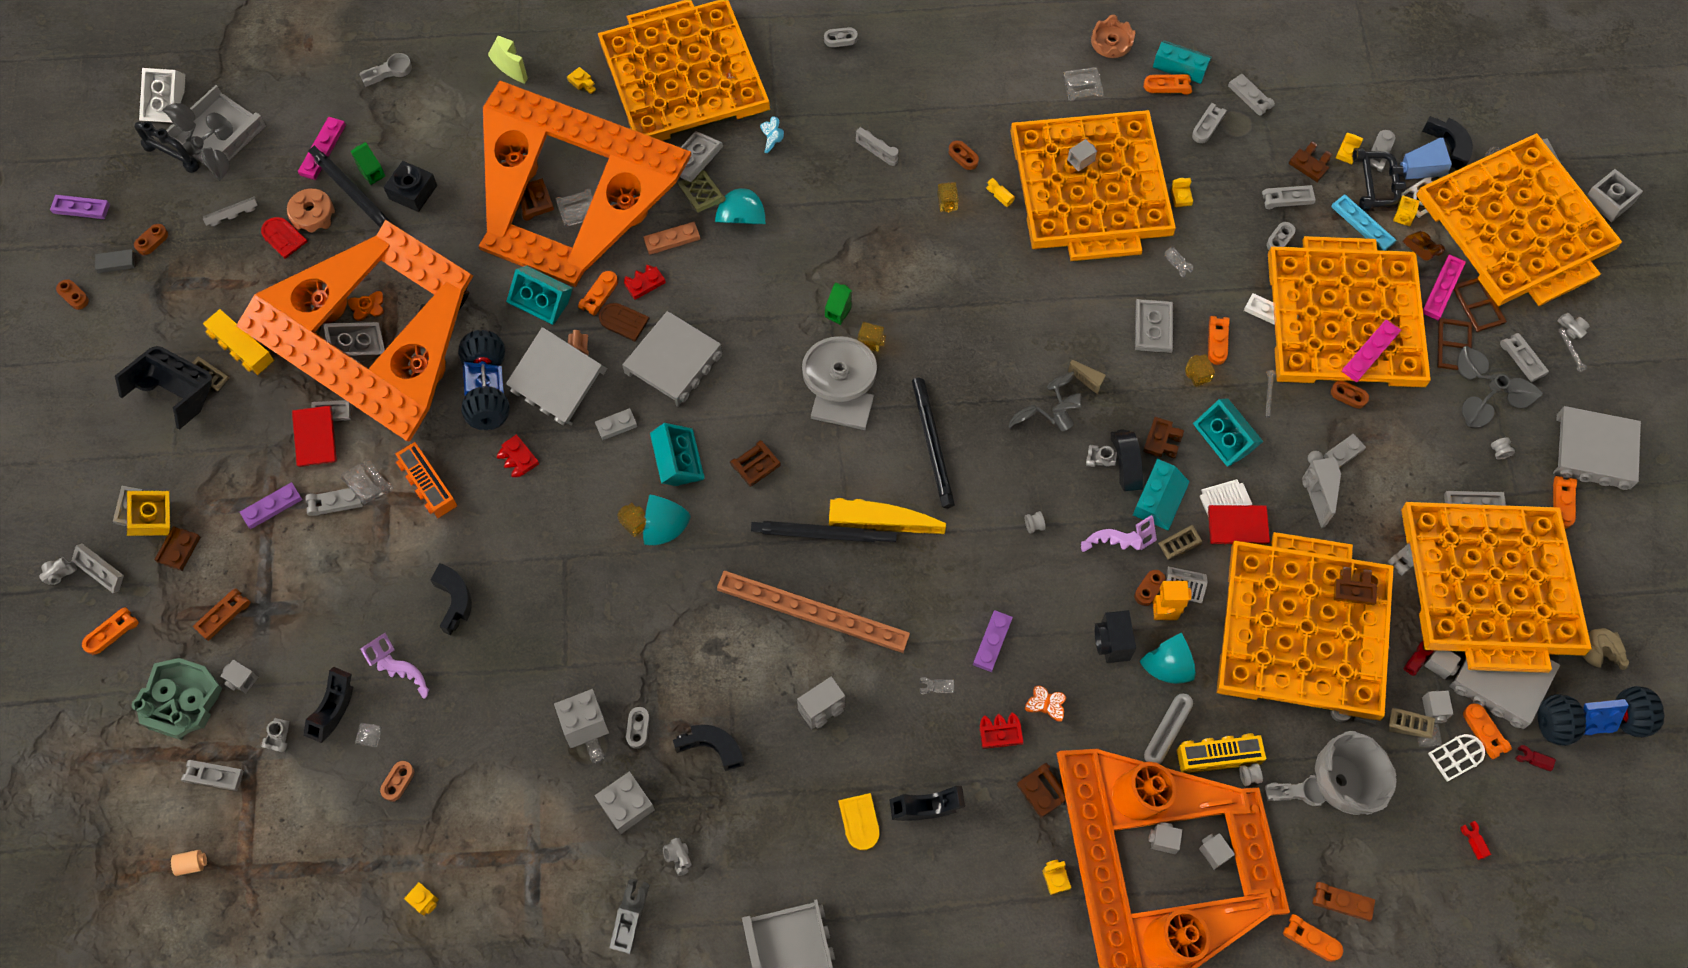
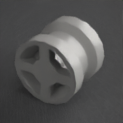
[1491,437,1515,460]
[1025,511,1046,534]
[1239,763,1263,786]

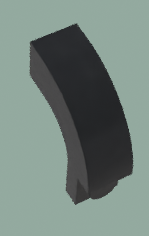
[1422,116,1473,170]
[1111,429,1143,491]
[430,563,472,635]
[303,667,353,743]
[673,725,745,771]
[889,786,965,821]

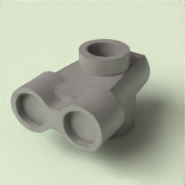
[1557,312,1590,339]
[1086,445,1118,467]
[39,557,77,585]
[261,718,290,753]
[663,838,692,876]

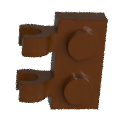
[1289,141,1333,183]
[1143,417,1184,458]
[1334,566,1377,605]

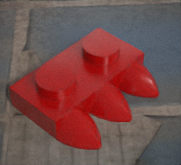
[624,265,666,300]
[497,434,539,477]
[979,712,1023,749]

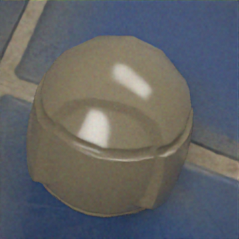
[1582,628,1629,670]

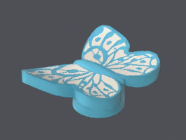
[760,117,784,153]

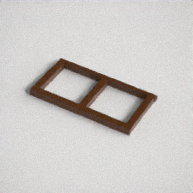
[1453,278,1507,332]
[1437,318,1472,370]

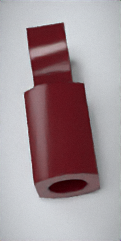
[1404,641,1434,676]
[1515,745,1556,772]

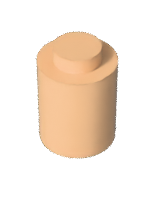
[171,850,207,876]

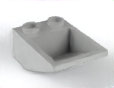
[1302,451,1341,528]

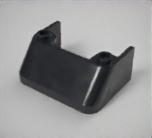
[115,346,212,430]

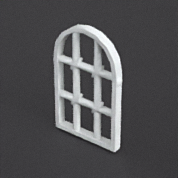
[1428,734,1485,782]

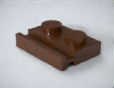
[154,526,201,571]

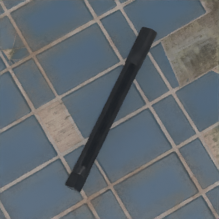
[308,145,393,228]
[912,377,955,509]
[751,521,897,543]

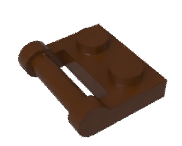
[520,178,554,221]
[1402,231,1445,261]
[730,440,781,487]
[1017,763,1066,818]

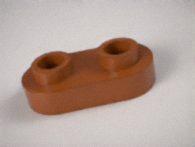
[948,141,979,170]
[134,224,168,255]
[56,280,89,310]
[1331,381,1369,409]
[1134,570,1166,606]

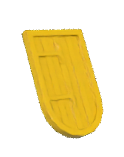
[838,793,879,850]

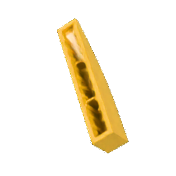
[829,498,946,534]

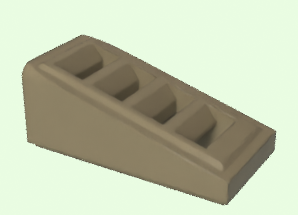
[192,356,229,392]
[1068,360,1106,394]
[1158,525,1202,560]
[1389,708,1435,739]

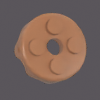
[1091,15,1135,58]
[287,188,335,233]

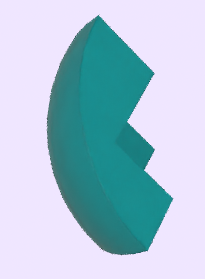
[715,188,766,224]
[643,495,691,545]
[1140,633,1196,684]

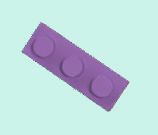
[50,195,110,219]
[240,482,302,529]
[973,610,1013,672]

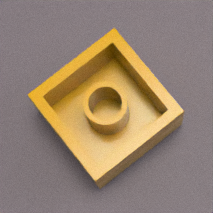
[127,491,170,536]

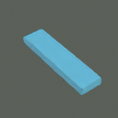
[1331,194,1397,251]

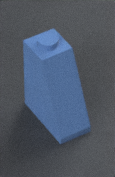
[1400,138,1452,180]

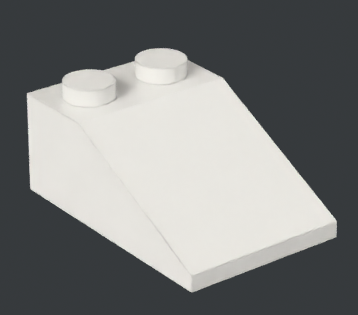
[139,68,185,123]

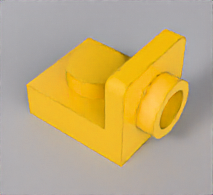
[1336,133,1363,164]
[1170,178,1193,207]
[1393,195,1420,226]
[1042,860,1071,895]
[404,882,439,916]

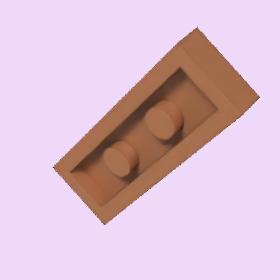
[643,222,700,255]

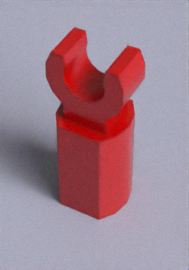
[1460,821,1492,860]

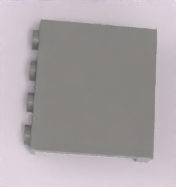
[166,85,266,166]
[623,311,722,407]
[506,327,608,425]
[1553,406,1641,490]
[1449,659,1560,729]
[742,899,835,968]

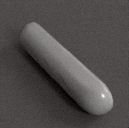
[1144,693,1193,764]

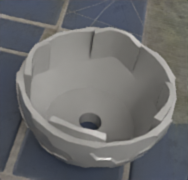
[1315,731,1396,815]

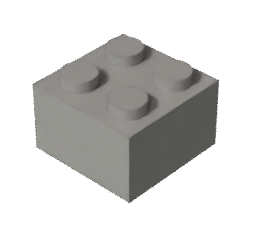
[1587,169,1643,222]
[797,676,845,730]
[554,689,609,748]
[594,771,655,835]

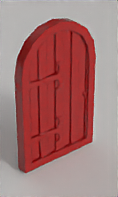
[261,217,307,259]

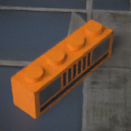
[395,442,457,519]

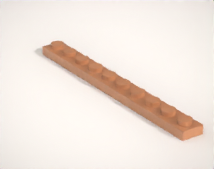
[717,571,910,653]

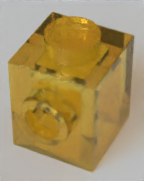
[937,182,959,212]
[858,322,886,352]
[1185,354,1215,387]
[617,502,646,537]

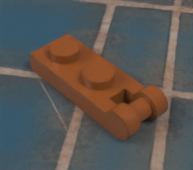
[193,589,251,641]
[1312,882,1375,922]

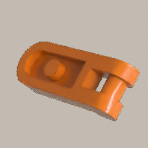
[1143,74,1192,95]
[578,271,618,316]
[1208,316,1230,365]
[1553,476,1577,529]
[82,607,139,655]
[1463,703,1512,759]
[1283,914,1343,962]

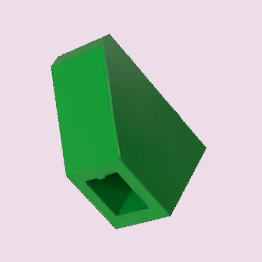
[350,142,386,185]
[825,282,852,325]

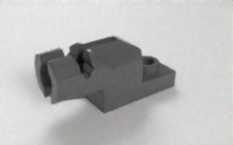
[609,879,649,954]

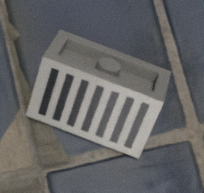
[1166,566,1208,603]

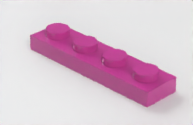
[298,117,346,180]
[1423,254,1466,320]
[1341,320,1401,382]

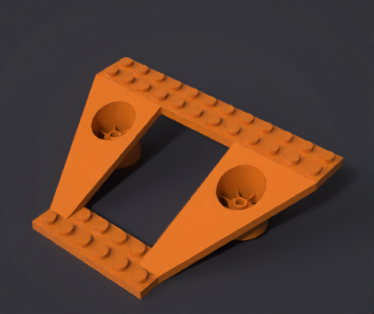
[479,81,691,287]
[236,220,474,442]
[1056,749,1290,968]

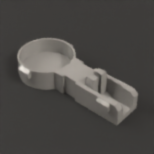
[360,53,412,87]
[1265,775,1326,806]

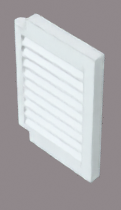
[1200,479,1252,515]

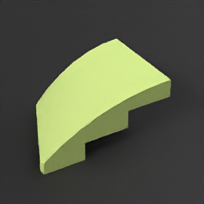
[488,36,528,84]

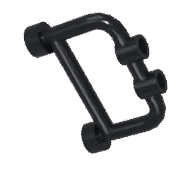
[134,121,199,173]
[1352,148,1406,211]

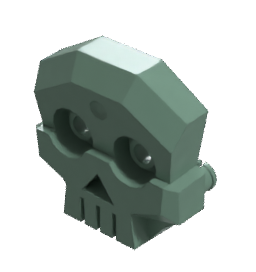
[132,658,222,740]

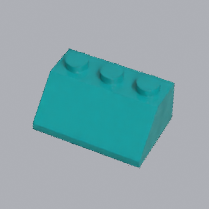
[1153,40,1212,84]
[506,265,573,325]
[1193,399,1263,467]
[650,423,705,486]
[1133,459,1190,530]

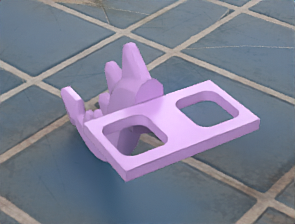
[1081,515,1157,552]
[360,633,429,699]

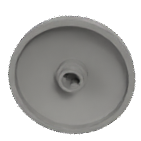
[802,337,877,402]

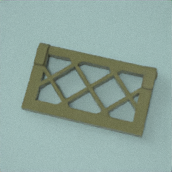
[677,170,726,213]

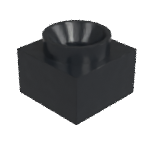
[384,160,437,212]
[1094,610,1136,663]

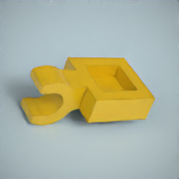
[567,67,596,94]

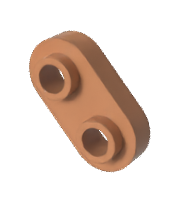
[380,761,414,802]

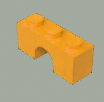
[1153,581,1192,620]

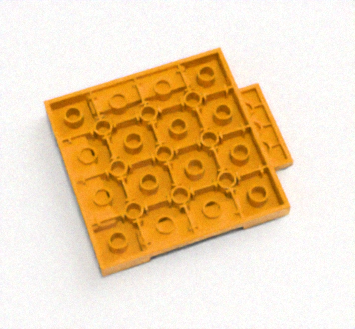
[598,0,770,141]
[1010,110,1176,261]
[1416,133,1622,307]
[1268,236,1431,387]
[1401,502,1592,673]
[1216,532,1394,721]

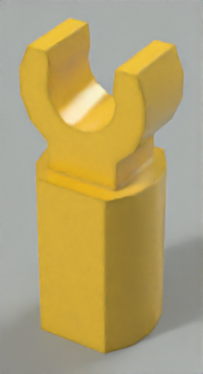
[986,178,1015,207]

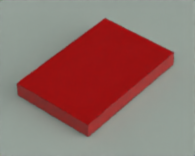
[292,405,337,467]
[1208,505,1270,544]

